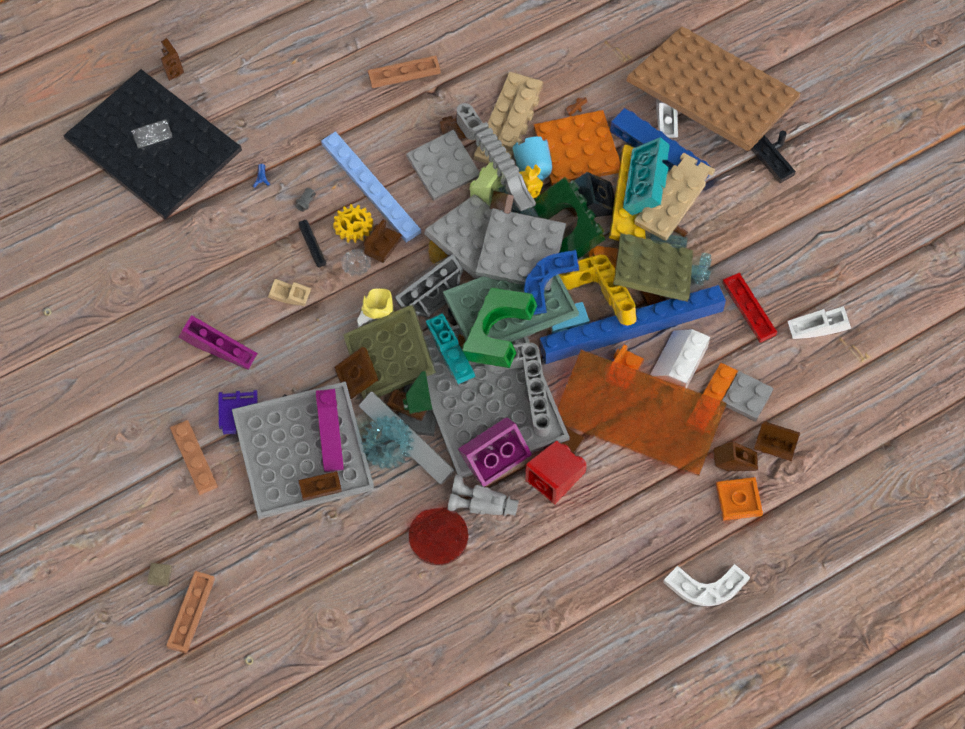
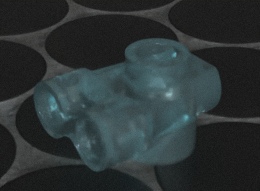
[691,253,712,285]

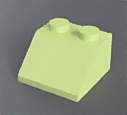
[469,162,506,206]

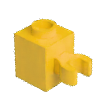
[519,164,543,198]

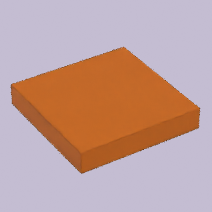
[716,477,763,521]

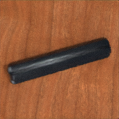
[298,219,326,268]

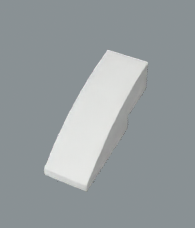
[788,306,851,339]

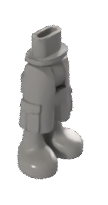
[447,475,519,516]

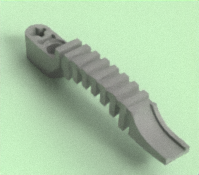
[457,103,536,211]

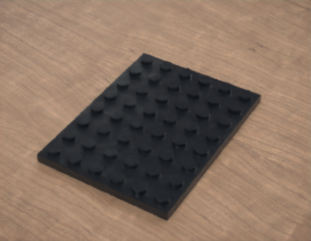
[63,69,242,220]

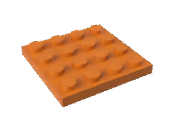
[534,110,621,186]

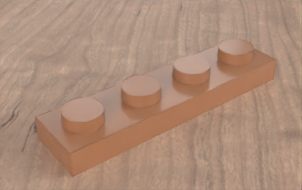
[368,56,441,88]
[170,420,218,495]
[166,571,215,654]

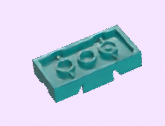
[623,137,670,216]

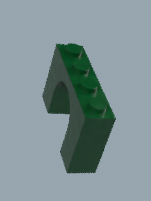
[532,177,606,259]

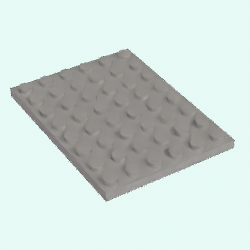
[424,325,569,478]

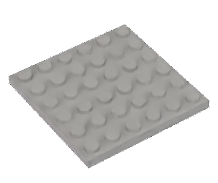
[232,382,375,519]

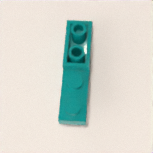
[426,313,475,384]

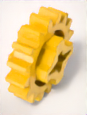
[333,204,373,243]

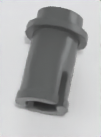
[295,188,316,212]

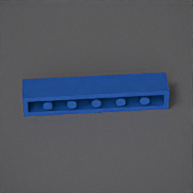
[610,108,711,180]

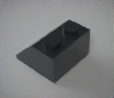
[574,172,615,217]

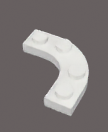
[663,564,750,606]

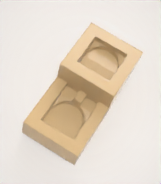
[268,279,311,306]

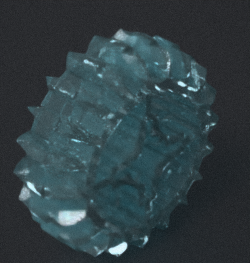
[361,416,414,469]

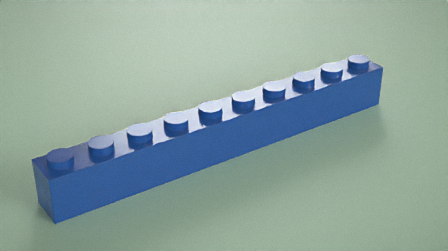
[539,285,726,364]

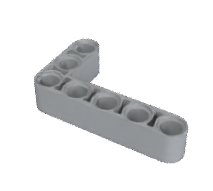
[484,343,551,437]

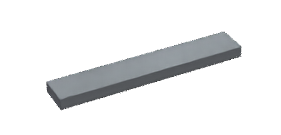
[359,391,455,485]

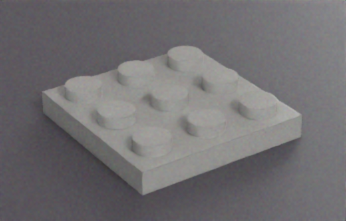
[406,130,480,201]

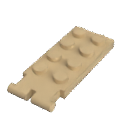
[635,153,715,241]

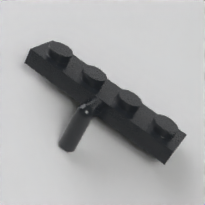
[751,130,796,184]

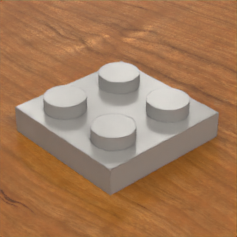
[721,371,774,422]

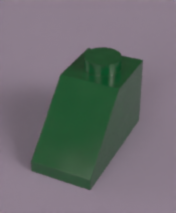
[403,371,433,414]

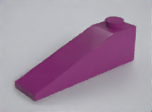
[179,315,258,370]
[316,389,344,472]

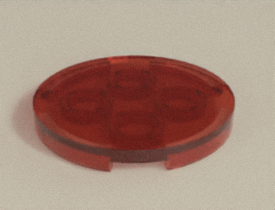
[409,507,469,566]

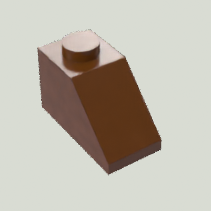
[714,441,758,472]

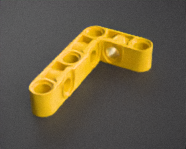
[559,254,636,326]

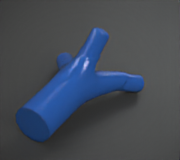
[253,164,270,188]

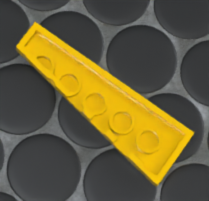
[609,145,646,241]

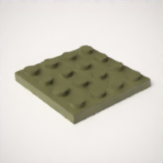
[613,233,693,302]
[343,305,436,399]

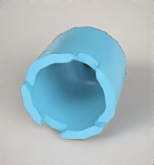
[513,137,552,182]

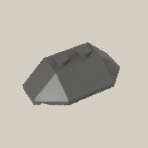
[394,254,463,317]

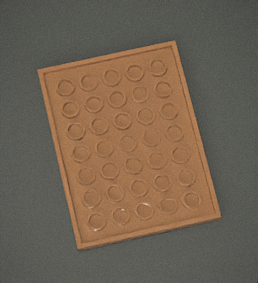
[626,26,801,151]

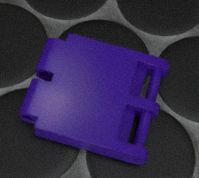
[218,390,258,435]

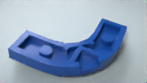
[524,250,579,315]

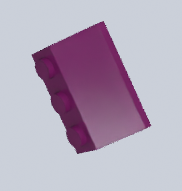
[458,417,532,487]

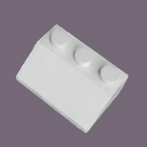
[649,329,710,393]

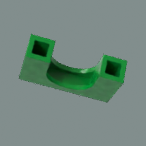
[462,288,537,368]

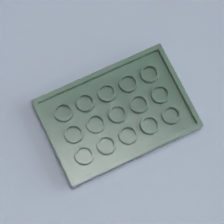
[443,274,579,342]

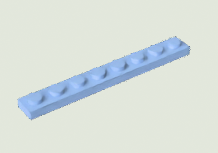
[321,131,421,243]

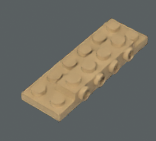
[474,72,543,164]

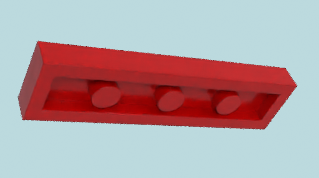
[722,272,777,343]

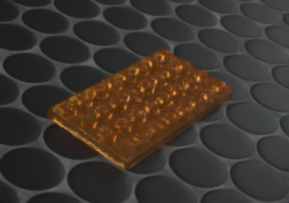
[557,350,727,476]

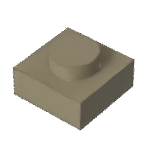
[147,563,172,587]

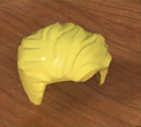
[361,288,393,319]

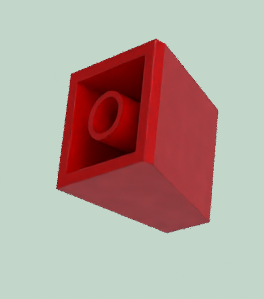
[525,441,587,505]

